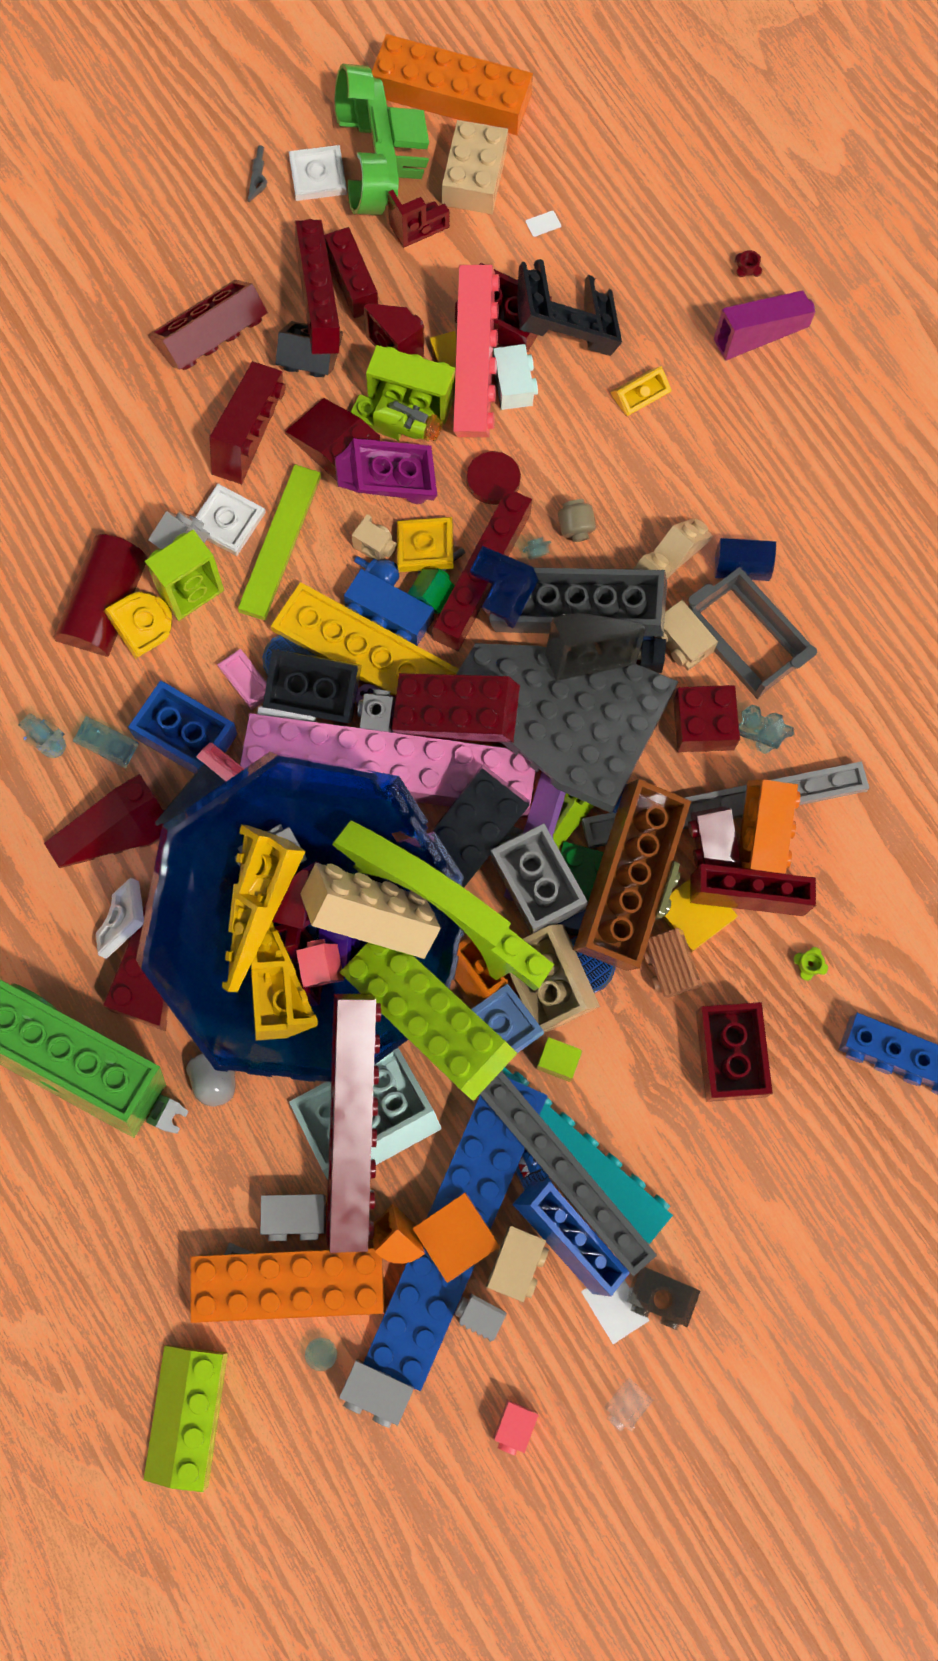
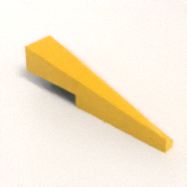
[222,824,306,992]
[251,922,318,1041]

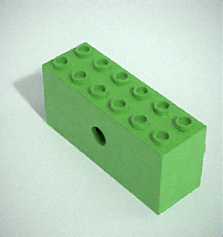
[0,980,166,1138]

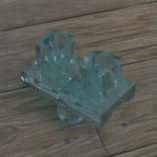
[739,705,795,754]
[18,713,66,758]

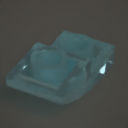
[73,716,139,769]

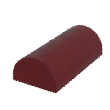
[53,534,148,657]

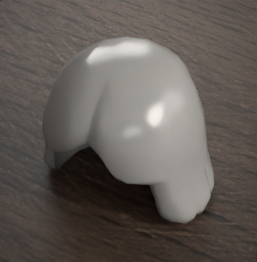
[186,1051,237,1107]

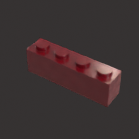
[690,864,816,916]

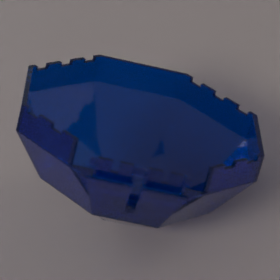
[136,752,464,1082]

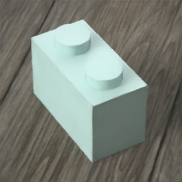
[493,344,538,410]

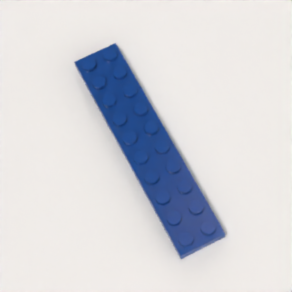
[363,1077,548,1391]

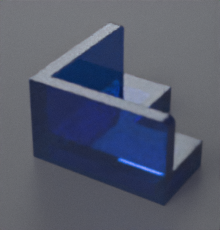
[470,546,538,629]

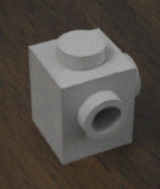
[358,689,396,733]

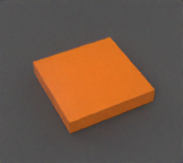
[412,1192,501,1283]

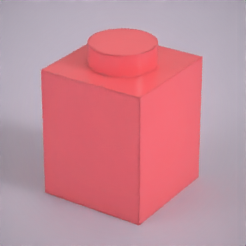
[296,939,344,987]
[493,1400,538,1455]

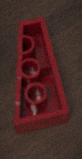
[209,361,286,485]
[103,894,183,1031]

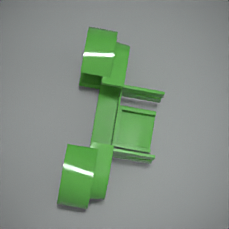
[334,64,429,216]

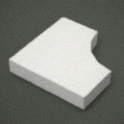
[96,878,144,959]

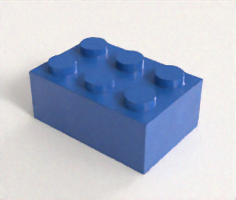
[128,680,238,773]

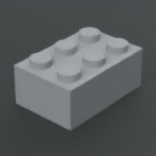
[491,824,588,934]

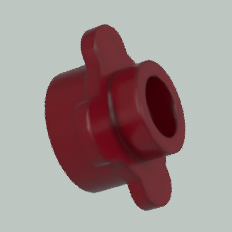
[735,250,762,277]

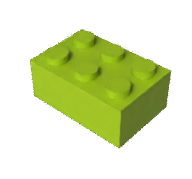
[366,345,455,424]
[145,529,225,621]

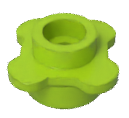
[793,947,828,981]

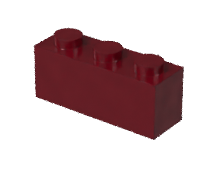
[324,227,378,319]

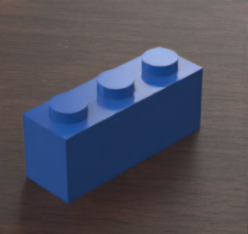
[344,569,434,646]

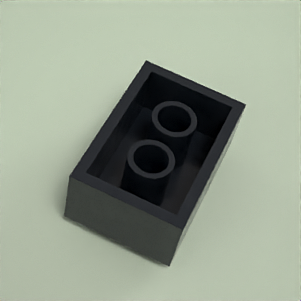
[263,649,362,723]

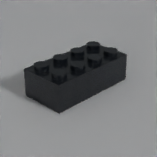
[412,764,530,888]

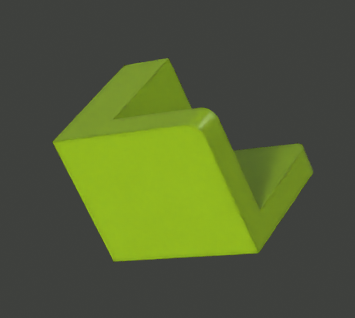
[536,1037,582,1082]

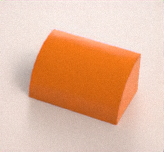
[373,1204,425,1264]

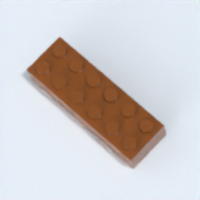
[573,779,691,971]

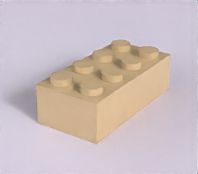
[300,863,441,959]

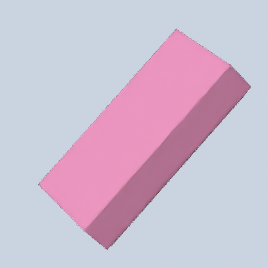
[217,649,267,710]

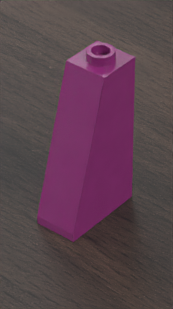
[713,290,815,361]

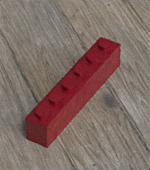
[295,219,340,355]
[433,488,532,651]

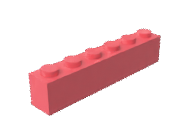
[454,265,500,437]

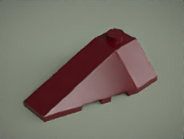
[44,774,168,868]

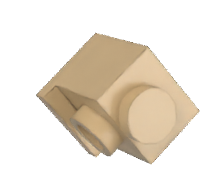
[352,514,397,561]

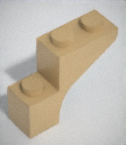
[634,518,713,580]

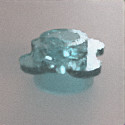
[523,537,551,559]

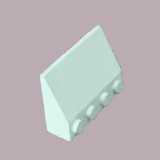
[289,1044,442,1180]

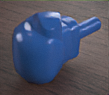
[354,556,400,586]

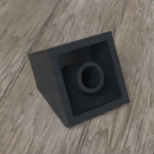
[275,321,343,377]

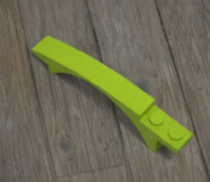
[332,820,555,991]

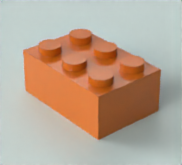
[738,779,801,874]

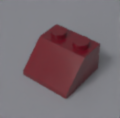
[364,303,425,357]

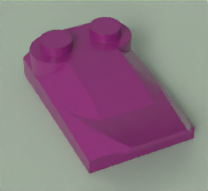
[335,438,438,505]

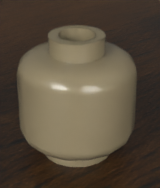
[558,499,596,542]

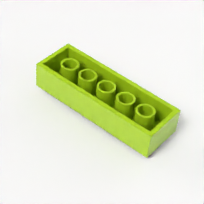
[339,943,517,1101]

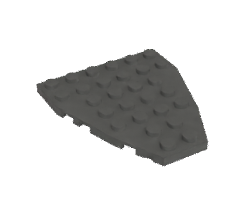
[456,643,678,813]

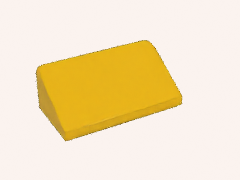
[610,366,672,416]

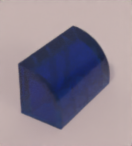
[715,538,777,581]

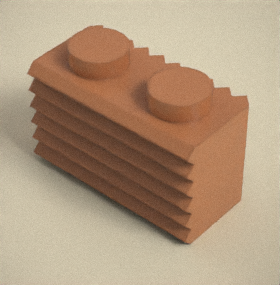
[644,928,702,998]

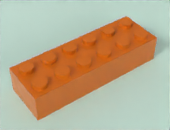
[372,34,533,136]
[191,1248,385,1323]

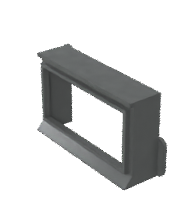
[688,567,817,700]

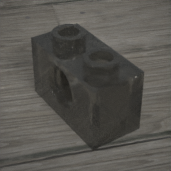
[625,1267,701,1330]

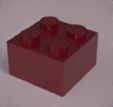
[673,685,740,753]

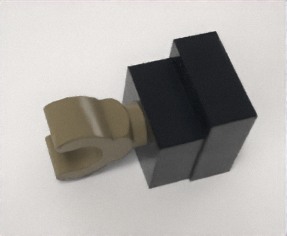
[618,638,666,673]

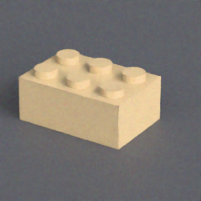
[442,120,508,215]
[509,925,600,1032]

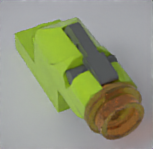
[351,394,443,442]

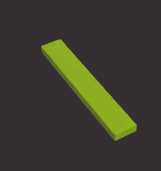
[238,465,321,621]

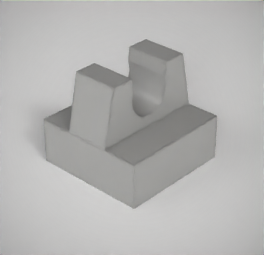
[146,1094,189,1134]

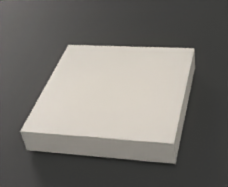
[289,145,347,201]
[195,484,266,556]

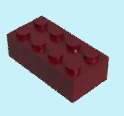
[392,673,520,743]

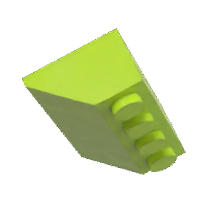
[144,1345,228,1492]

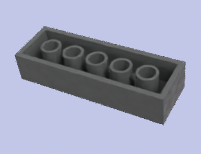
[489,567,667,637]

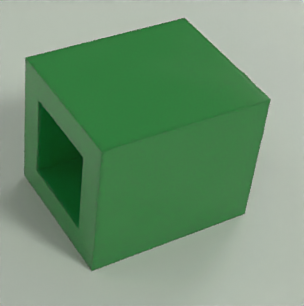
[407,568,455,614]

